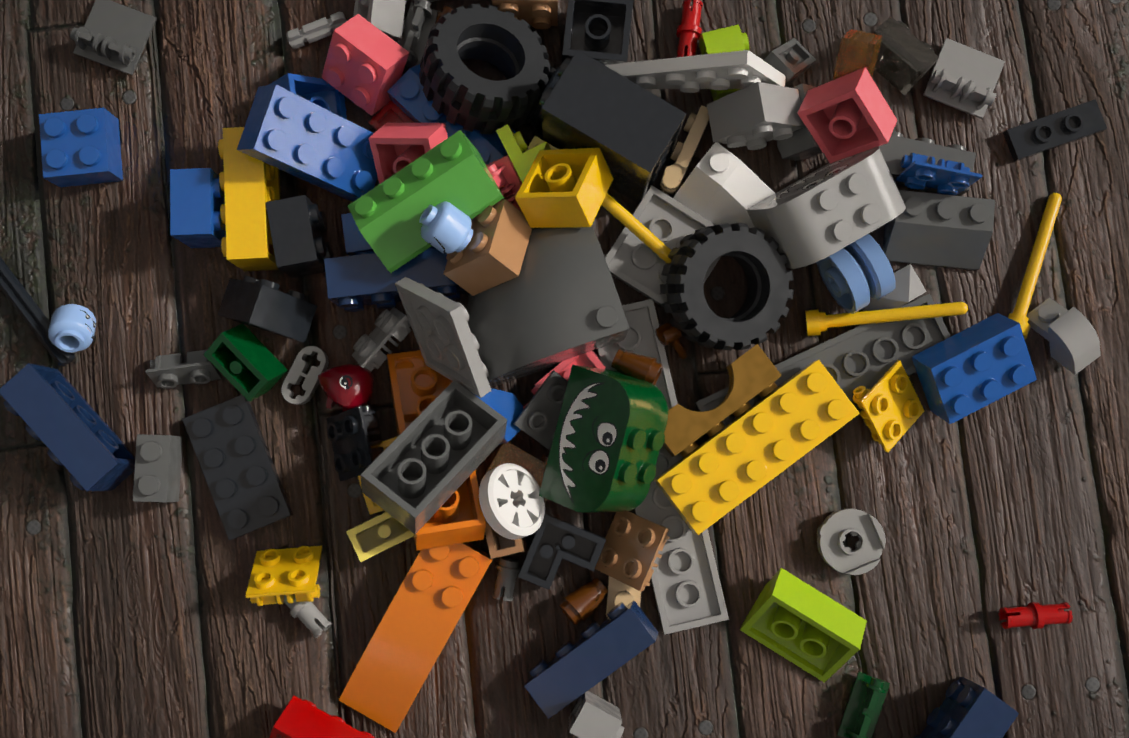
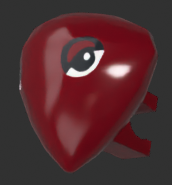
[318,364,374,412]

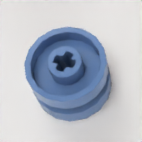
[816,234,896,314]

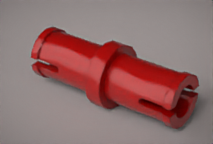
[676,0,703,57]
[999,602,1073,629]

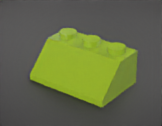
[740,568,867,683]

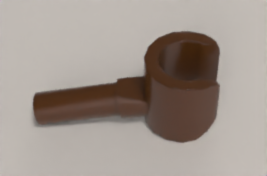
[655,322,688,359]

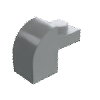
[1026,297,1101,375]

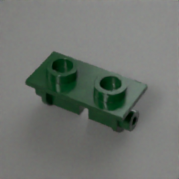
[836,671,890,738]

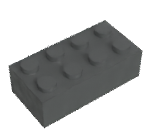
[361,380,507,534]

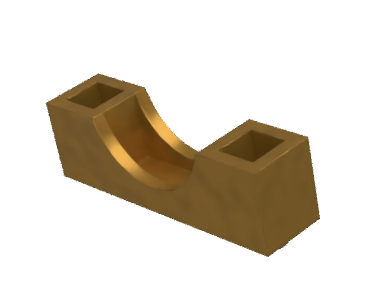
[663,344,782,458]

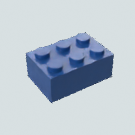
[912,313,1037,424]

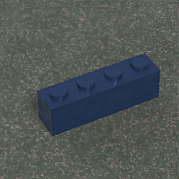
[524,600,659,719]

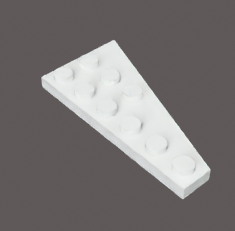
[605,50,786,93]

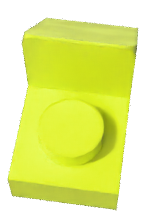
[496,124,551,183]

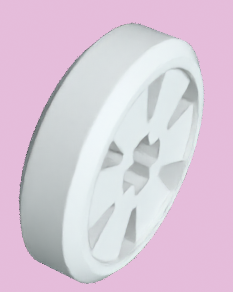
[479,463,545,540]

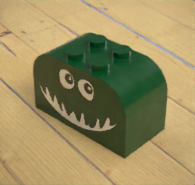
[539,365,668,513]

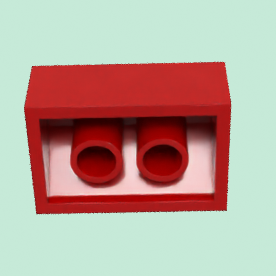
[269,696,374,738]

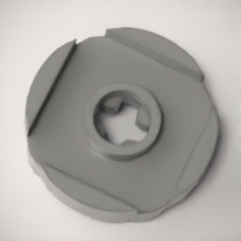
[817,508,886,575]

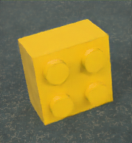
[515,148,613,228]

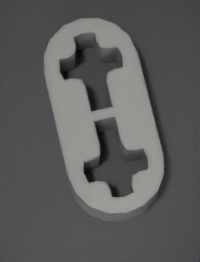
[281,346,329,405]

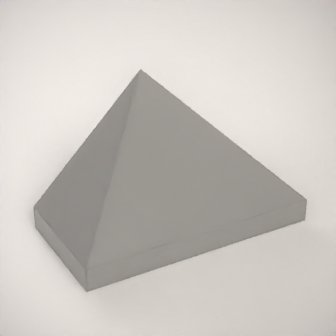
[862,264,927,311]

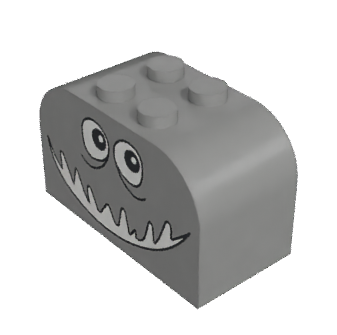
[747,146,906,269]

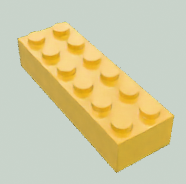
[654,359,860,535]

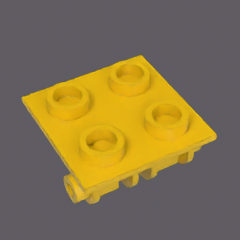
[852,360,924,453]
[245,546,323,606]

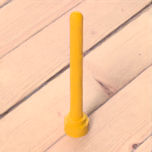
[564,147,672,264]
[1008,193,1062,339]
[805,302,968,336]

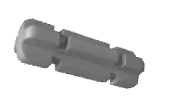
[286,12,347,49]

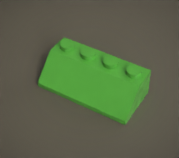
[348,130,504,273]

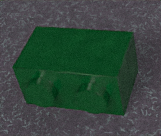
[203,324,288,402]

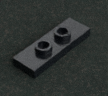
[1003,99,1107,162]

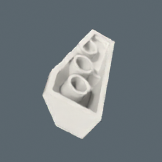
[673,143,775,228]

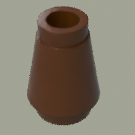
[611,349,663,385]
[559,577,608,626]

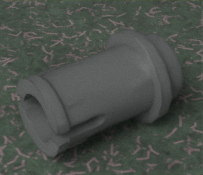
[492,557,521,601]

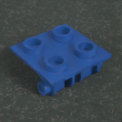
[895,153,982,196]

